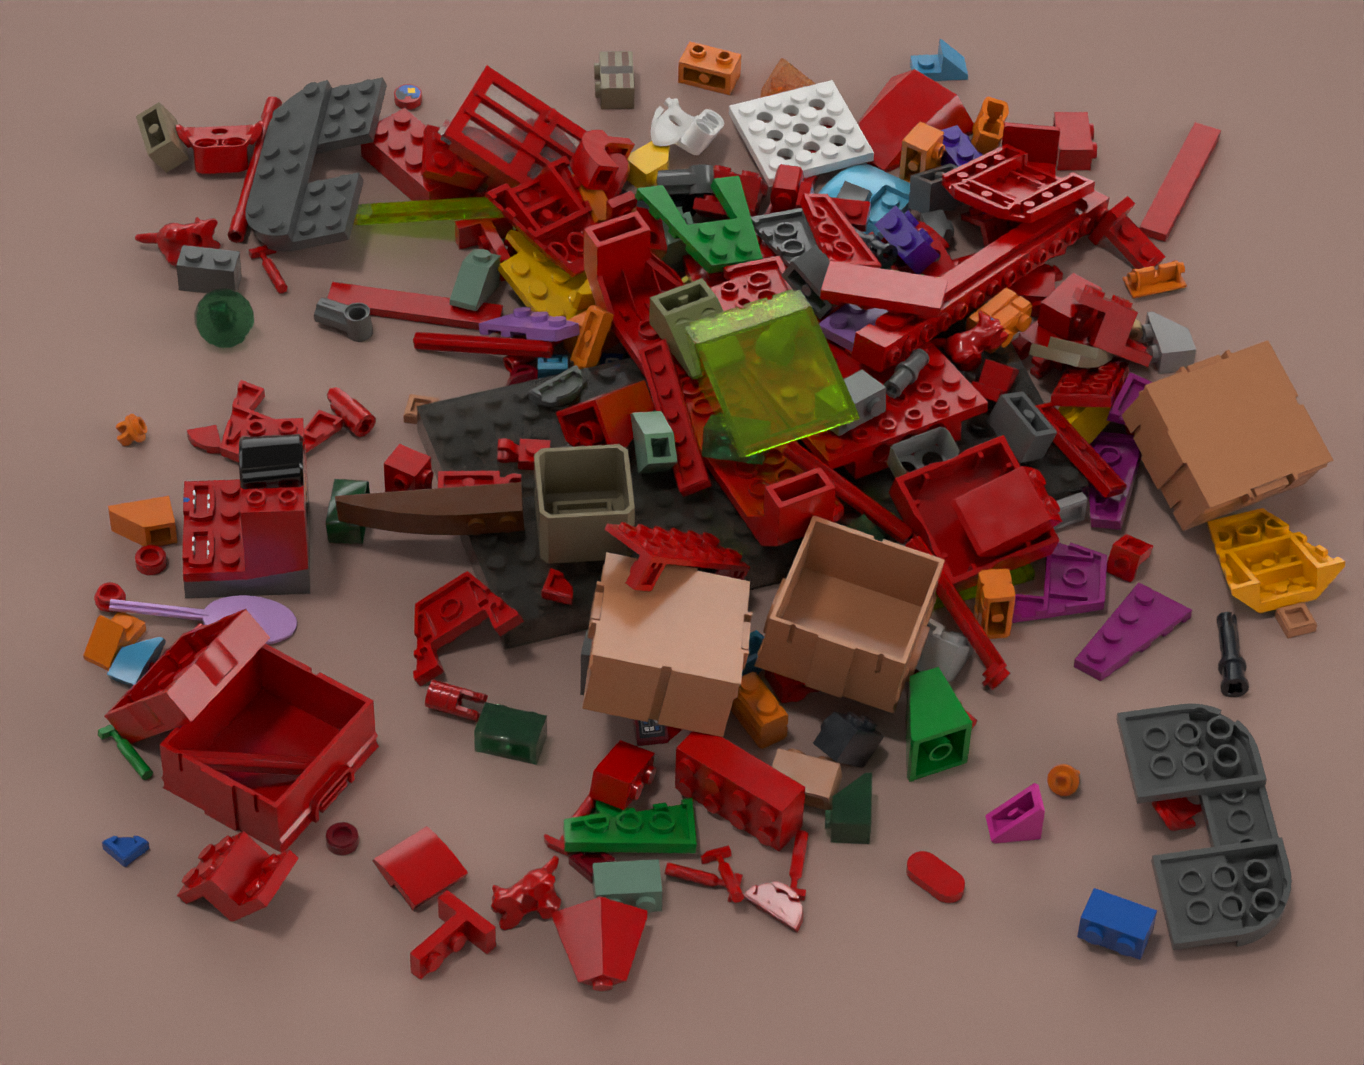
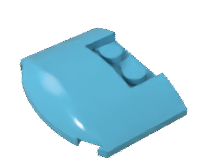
[818,163,910,240]

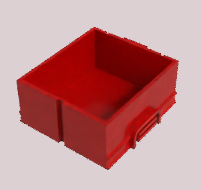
[160,643,379,853]

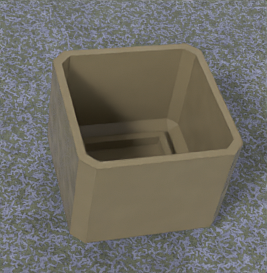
[534,444,635,564]

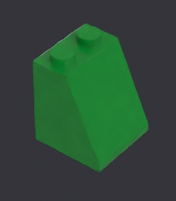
[905,667,973,782]

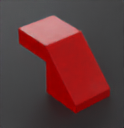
[972,359,1020,402]

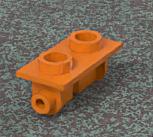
[1122,260,1187,299]

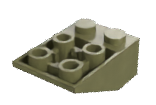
[649,278,745,380]

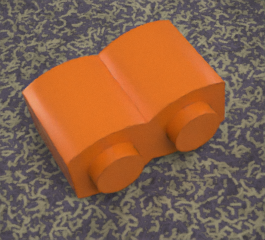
[971,96,1009,155]

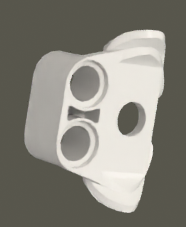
[651,97,725,156]

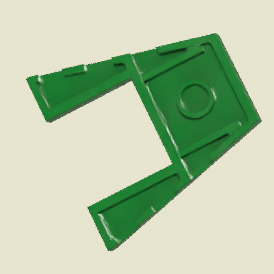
[635,176,763,274]

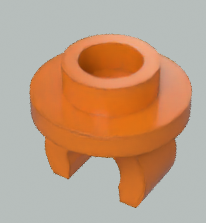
[116,413,147,446]
[1047,764,1080,796]

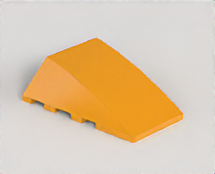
[1207,508,1345,613]

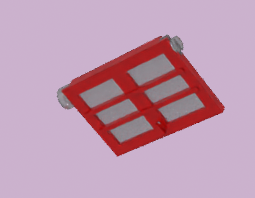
[437,65,587,189]

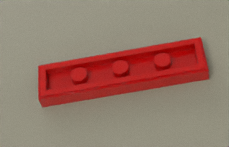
[1035,402,1128,498]

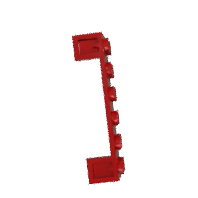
[605,522,751,591]

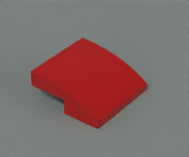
[373,826,468,910]

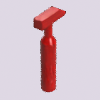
[248,245,288,293]
[544,794,596,856]
[789,830,809,901]
[701,845,744,903]
[664,862,743,902]

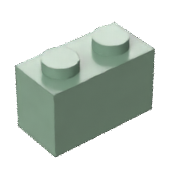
[593,859,662,913]

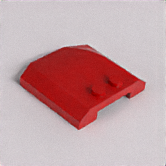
[942,144,1095,224]

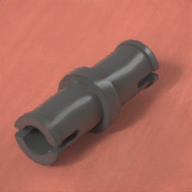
[884,349,929,398]

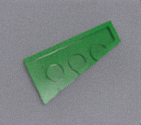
[563,798,697,853]

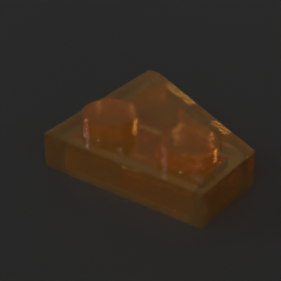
[760,58,815,108]

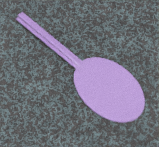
[109,595,297,645]

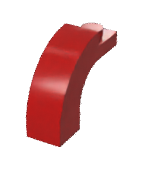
[570,129,635,191]

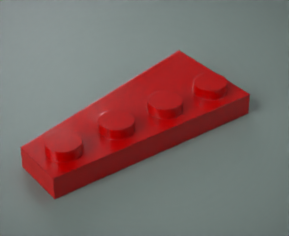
[800,193,881,268]

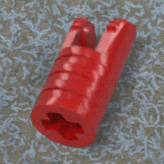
[327,387,376,437]
[425,679,488,722]

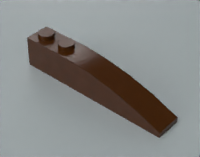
[335,482,525,535]

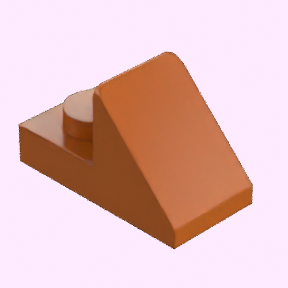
[83,611,146,671]

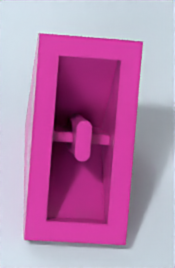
[985,783,1045,844]

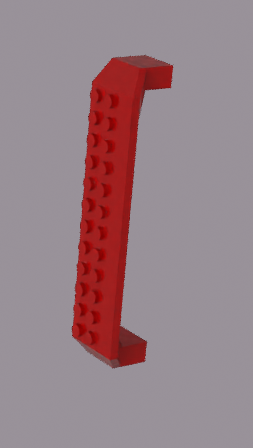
[584,211,844,546]

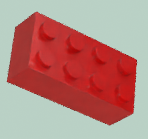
[361,108,475,217]
[675,731,805,852]

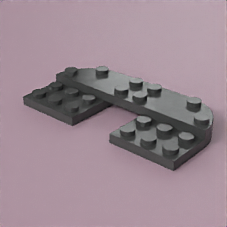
[245,77,387,252]
[1116,703,1292,950]

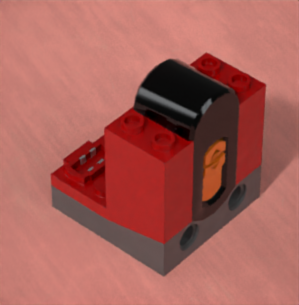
[182,418,310,598]

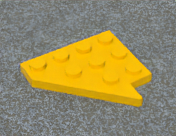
[497,230,587,320]

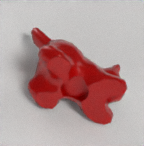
[135,217,220,266]
[930,311,1009,372]
[490,856,561,930]

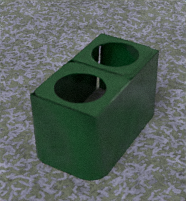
[325,479,370,544]

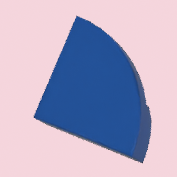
[102,835,150,867]

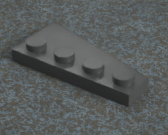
[751,208,818,267]

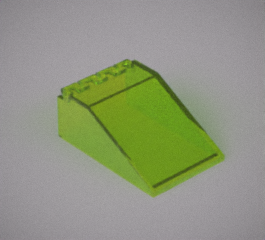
[685,289,860,458]

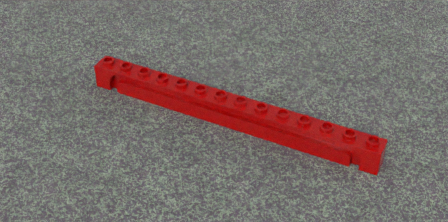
[851,190,1110,373]

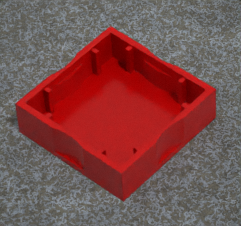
[888,435,1060,593]
[104,609,270,744]

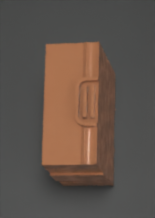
[1121,340,1334,531]
[754,516,945,713]
[582,552,752,737]

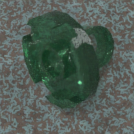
[194,288,254,348]

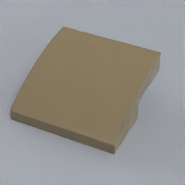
[1029,337,1114,368]

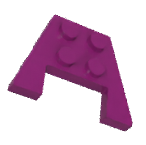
[1012,542,1107,623]

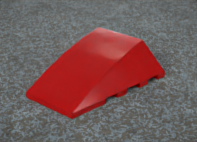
[841,69,974,172]
[484,156,599,277]

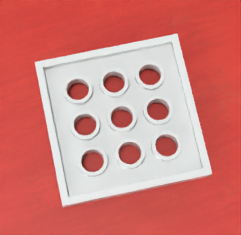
[729,80,874,187]

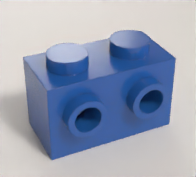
[1077,888,1157,960]

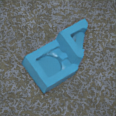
[107,637,166,687]

